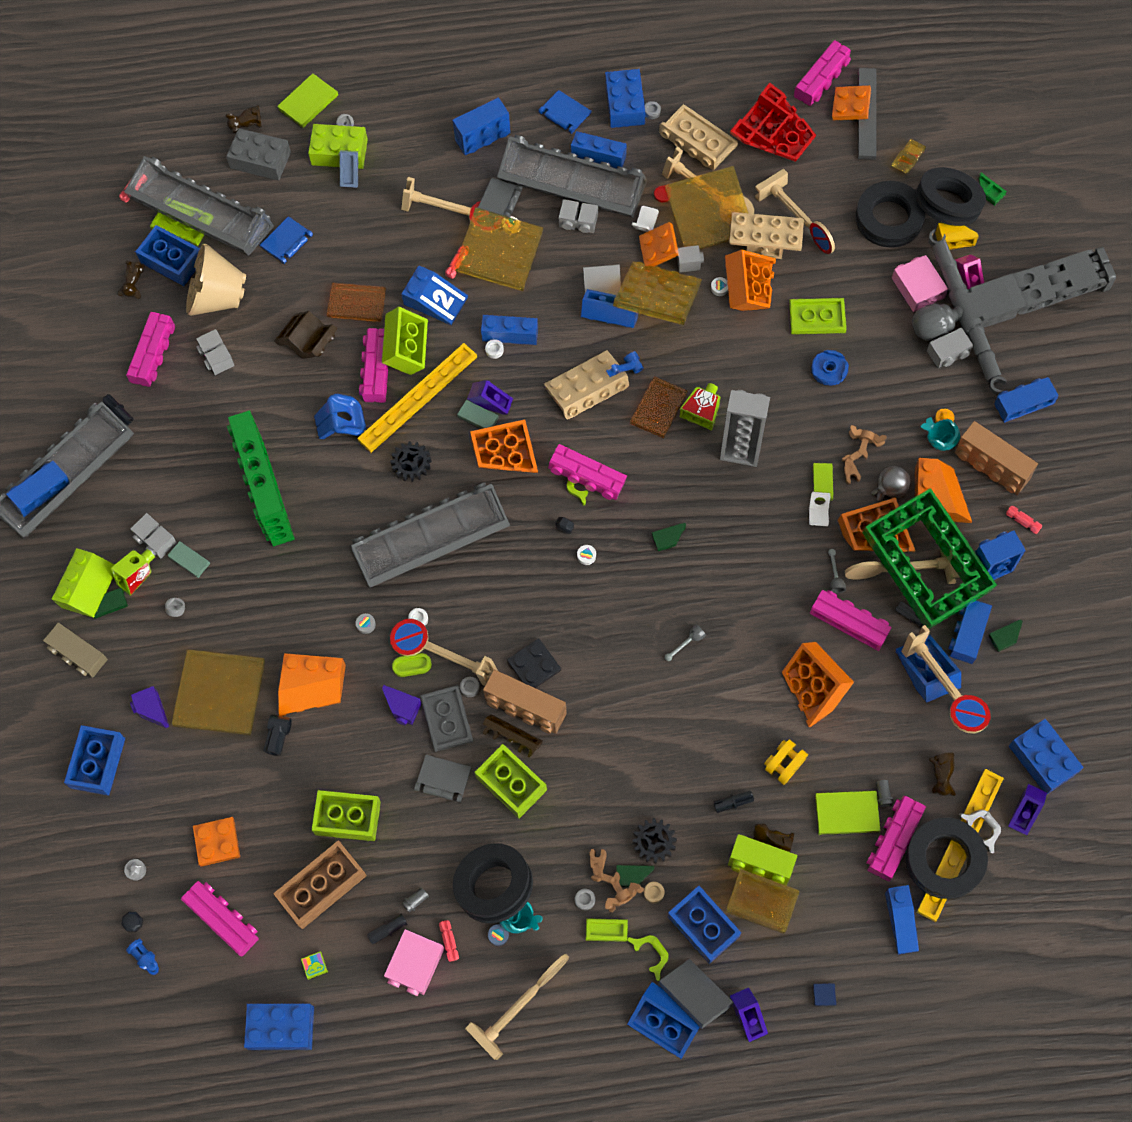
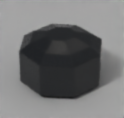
[555,517,574,534]
[121,912,143,933]

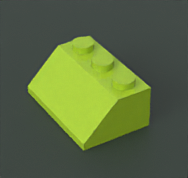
[52,548,115,618]

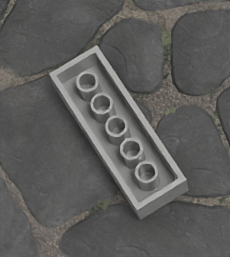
[720,390,770,467]

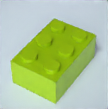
[308,124,368,169]
[382,307,428,375]
[475,744,547,819]
[312,790,381,841]
[728,834,797,887]

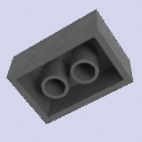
[226,128,291,181]

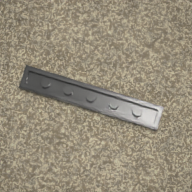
[858,68,876,160]

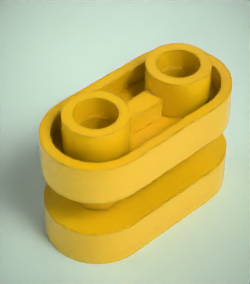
[764,739,809,785]

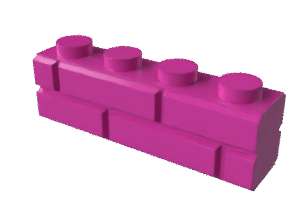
[794,40,851,106]
[126,312,175,387]
[359,328,388,403]
[548,444,627,500]
[810,590,892,651]
[866,796,926,882]
[181,881,259,957]

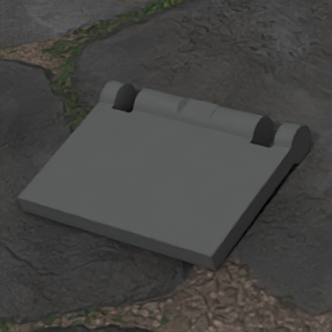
[478,178,523,220]
[414,755,471,803]

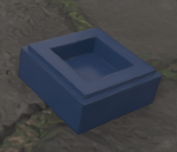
[813,983,836,1006]

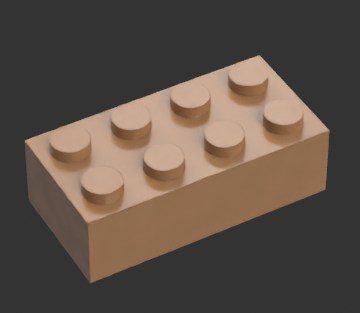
[955,421,1038,496]
[483,669,567,734]
[273,840,367,929]

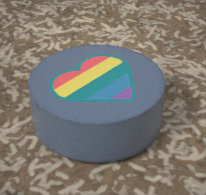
[488,924,509,946]

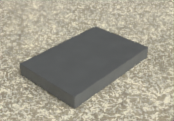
[420,685,473,752]
[659,959,733,1029]

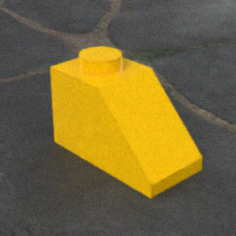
[935,222,979,250]

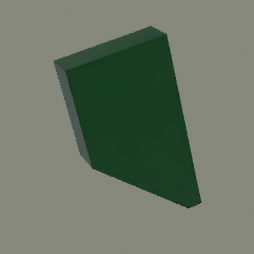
[652,523,686,551]
[94,588,128,619]
[988,619,1023,652]
[616,865,654,887]

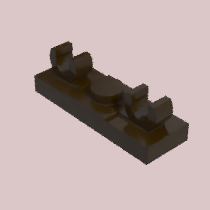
[483,714,543,758]

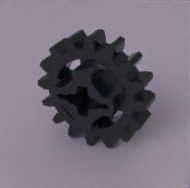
[390,441,432,482]
[633,818,677,864]

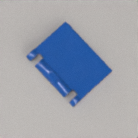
[539,90,591,134]
[260,216,313,264]

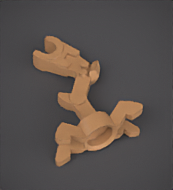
[842,425,887,485]
[590,849,645,912]

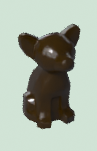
[226,105,262,133]
[118,260,145,299]
[929,752,956,796]
[753,823,794,852]

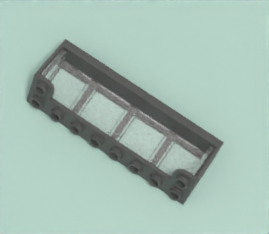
[497,135,647,218]
[124,156,274,256]
[0,401,134,539]
[350,482,510,588]

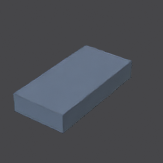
[340,150,358,188]

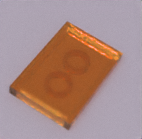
[327,283,386,322]
[630,376,688,439]

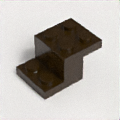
[274,311,338,359]

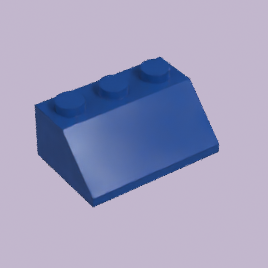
[627,982,700,1059]

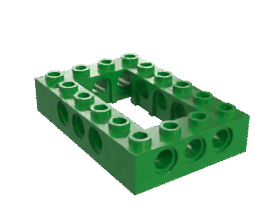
[227,410,295,547]
[862,488,997,629]

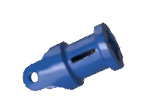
[126,939,159,975]

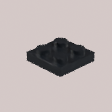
[507,638,561,688]

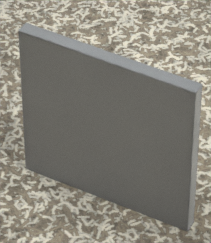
[583,264,621,296]

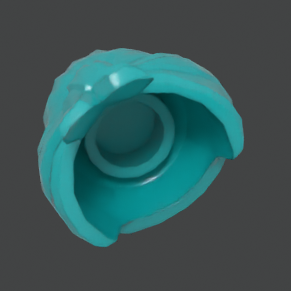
[921,417,961,451]
[499,901,543,934]

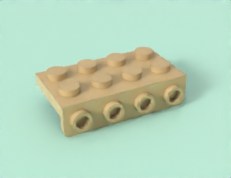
[659,104,738,171]
[544,350,629,419]

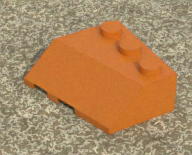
[725,250,776,311]
[470,419,538,473]
[915,458,972,523]
[838,497,915,552]
[782,642,854,727]
[278,654,346,716]

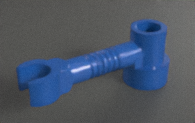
[606,351,644,377]

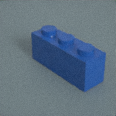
[571,131,627,169]
[581,289,640,328]
[481,315,538,345]
[994,377,1059,423]
[7,461,70,517]
[948,601,992,664]

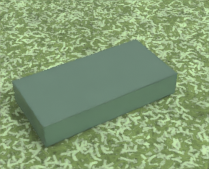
[457,400,499,429]
[168,541,210,578]

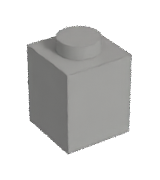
[676,245,704,273]

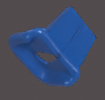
[314,394,366,439]

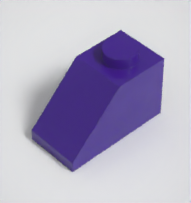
[467,380,513,415]
[382,685,422,725]
[130,686,170,728]
[1008,784,1047,835]
[730,987,768,1042]

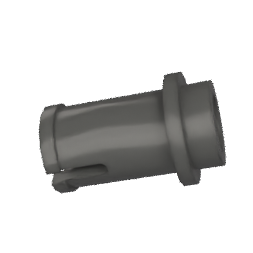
[876,780,894,807]
[402,887,429,913]

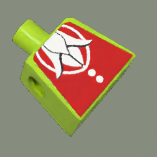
[680,383,721,430]
[111,549,155,596]

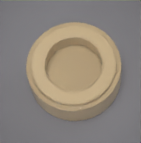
[644,882,664,904]

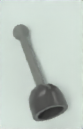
[828,549,846,594]
[665,624,706,661]

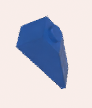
[885,885,919,954]

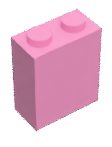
[892,255,948,312]
[384,929,445,996]

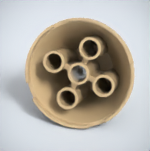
[186,244,246,316]

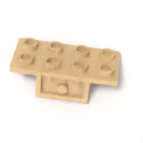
[729,212,804,259]

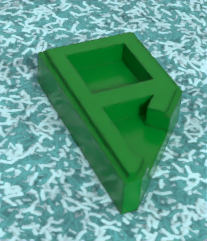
[978,172,1007,206]

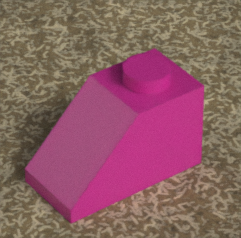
[955,254,984,289]

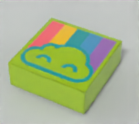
[301,951,328,980]

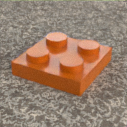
[832,85,871,120]
[639,222,679,269]
[193,817,240,867]

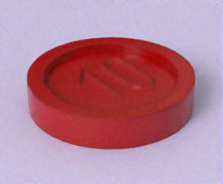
[654,186,672,203]

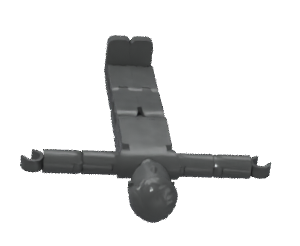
[912,229,1116,395]

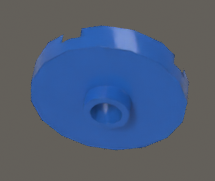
[811,350,849,386]

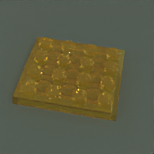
[665,166,749,250]
[455,208,543,291]
[613,261,702,325]
[172,650,265,735]

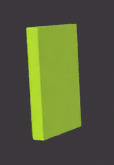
[277,74,338,128]
[150,198,214,247]
[789,298,846,334]
[815,791,881,835]

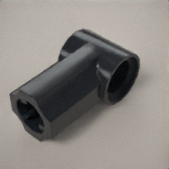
[263,714,292,756]

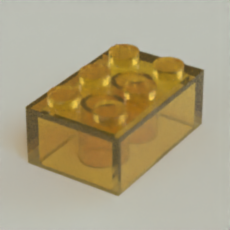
[726,869,799,934]

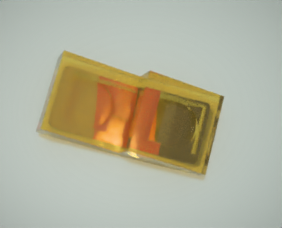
[891,139,926,174]

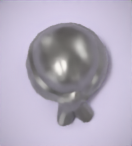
[871,466,910,501]

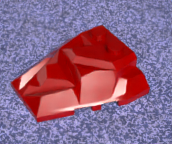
[730,83,816,162]

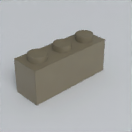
[43,623,108,678]

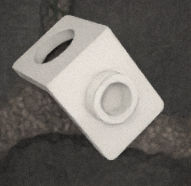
[632,206,659,232]
[809,492,830,526]

